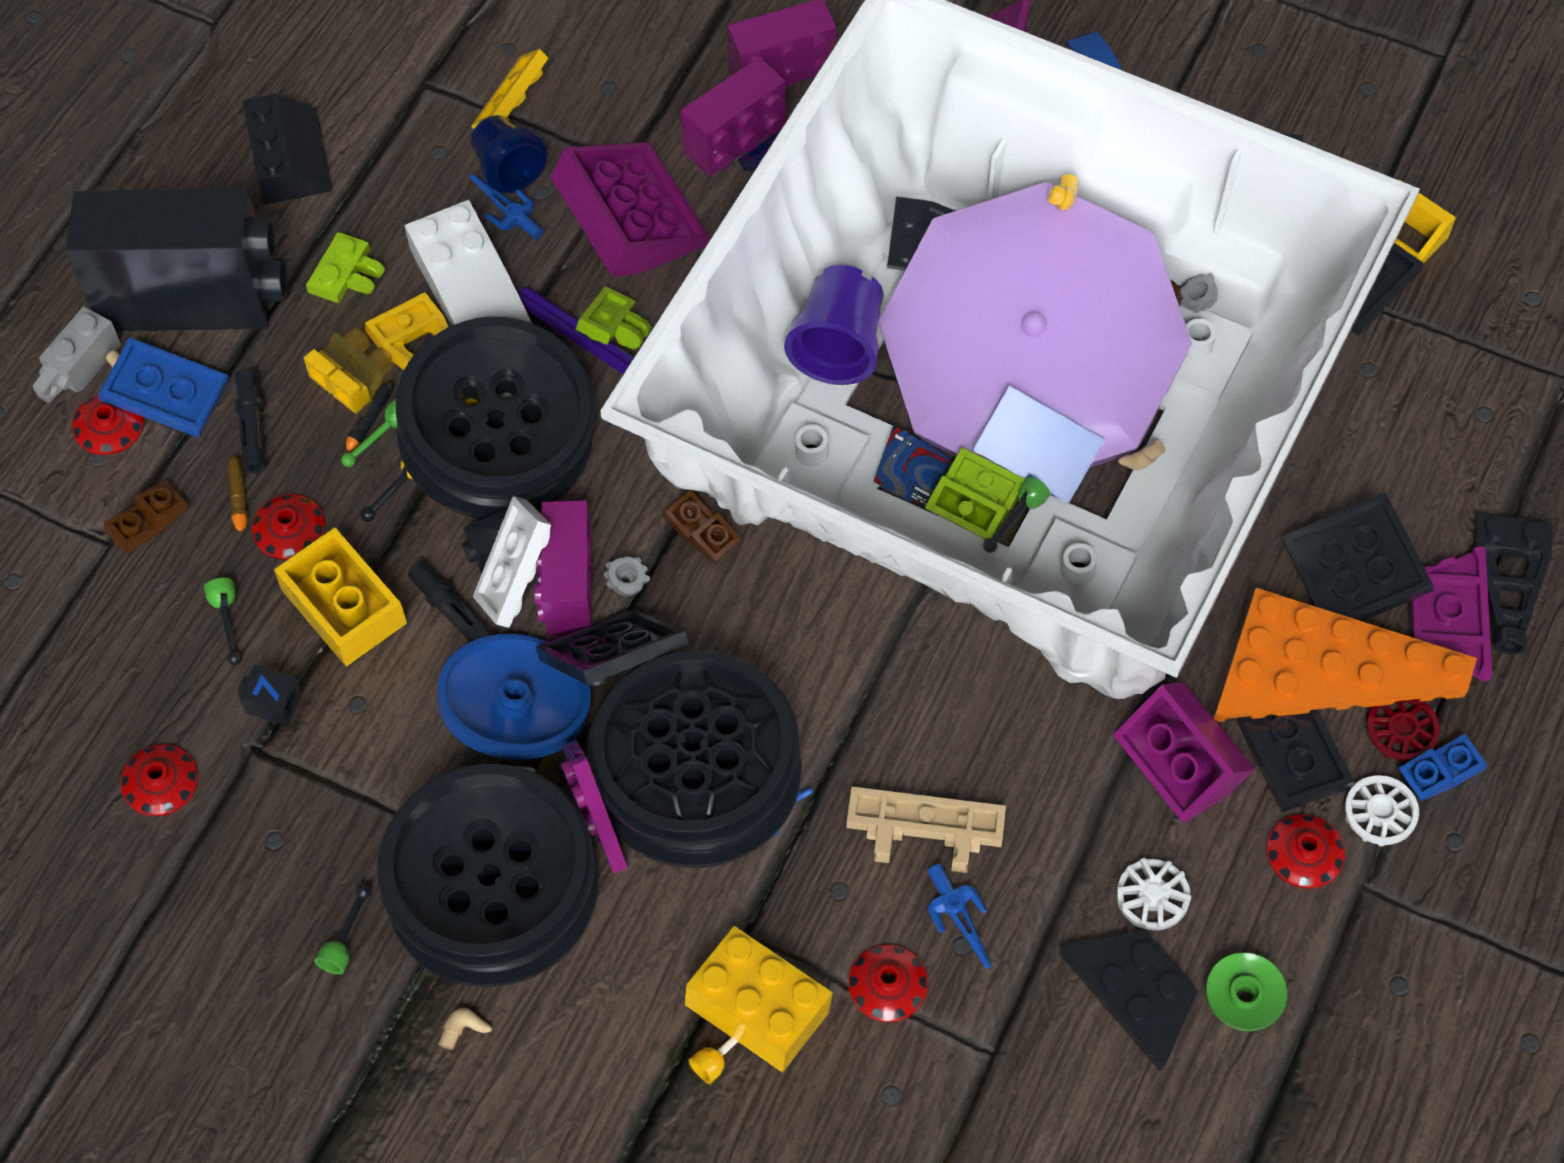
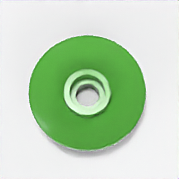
[1206,953,1287,1031]

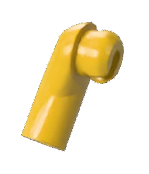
[1048,174,1079,211]

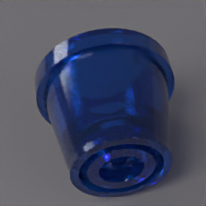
[471,115,547,193]

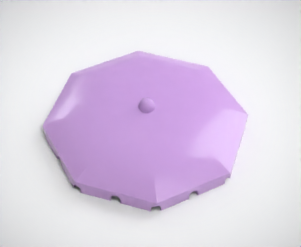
[878,182,1192,475]

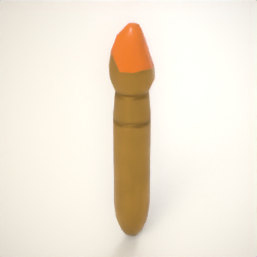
[228,455,248,532]

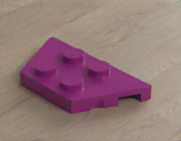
[1410,546,1492,681]
[561,740,628,874]

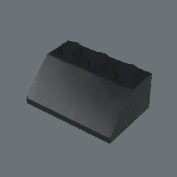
[242,94,332,205]

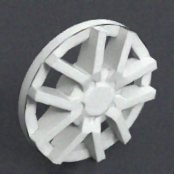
[1345,775,1419,847]
[1116,858,1191,930]

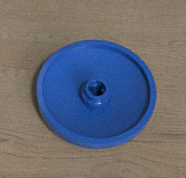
[437,634,591,760]

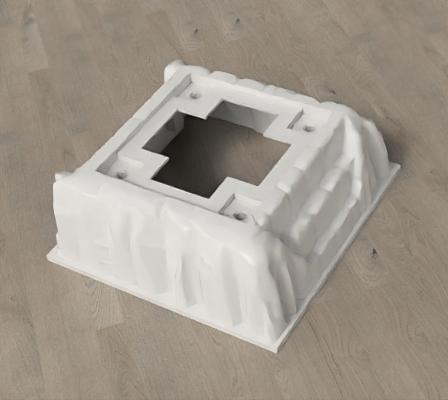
[601,0,1420,699]

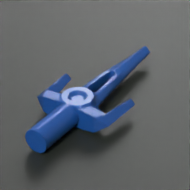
[470,174,544,240]
[927,864,991,969]

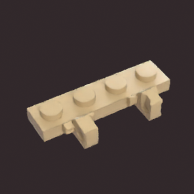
[847,787,1006,873]

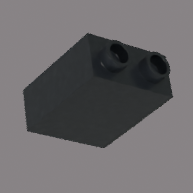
[66,188,288,331]

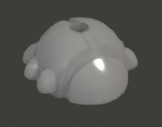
[1181,273,1218,313]
[604,557,650,597]

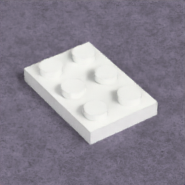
[473,496,551,628]

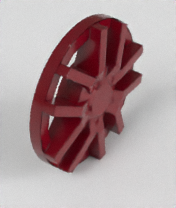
[1367,699,1440,763]

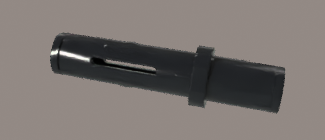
[234,369,266,474]
[408,561,493,642]

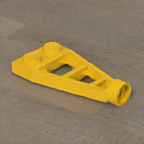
[365,292,479,406]

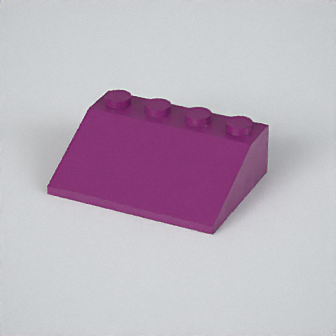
[551,142,711,277]

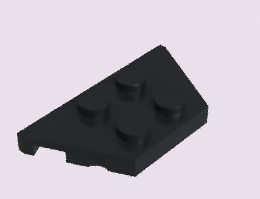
[1059,931,1198,1071]

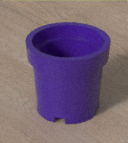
[784,265,884,385]

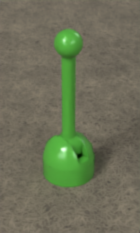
[341,398,397,467]

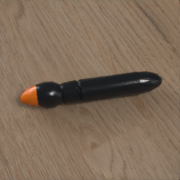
[346,381,393,451]

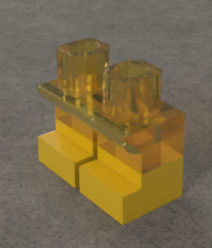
[303,328,393,414]

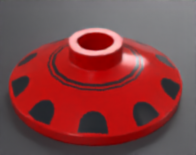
[72,394,144,455]
[252,494,326,560]
[120,744,198,816]
[1266,814,1345,889]
[848,945,928,1022]

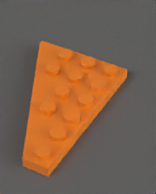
[1214,588,1477,722]

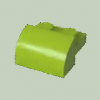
[925,447,1025,540]

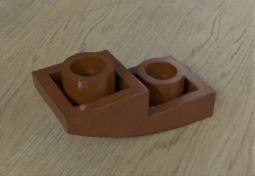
[104,480,187,554]
[662,490,742,563]

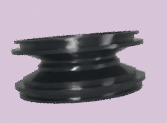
[396,317,596,519]
[587,651,802,868]
[377,764,598,987]

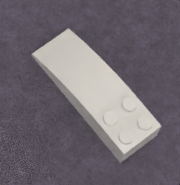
[404,200,532,399]

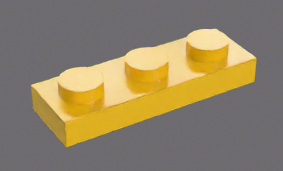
[471,49,548,135]

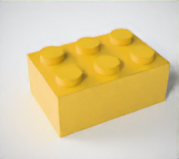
[274,528,407,667]
[685,926,833,1073]

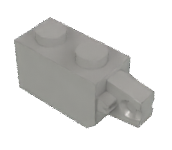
[33,306,121,403]

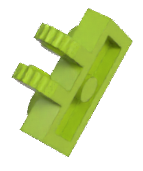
[306,232,385,303]
[576,286,652,350]

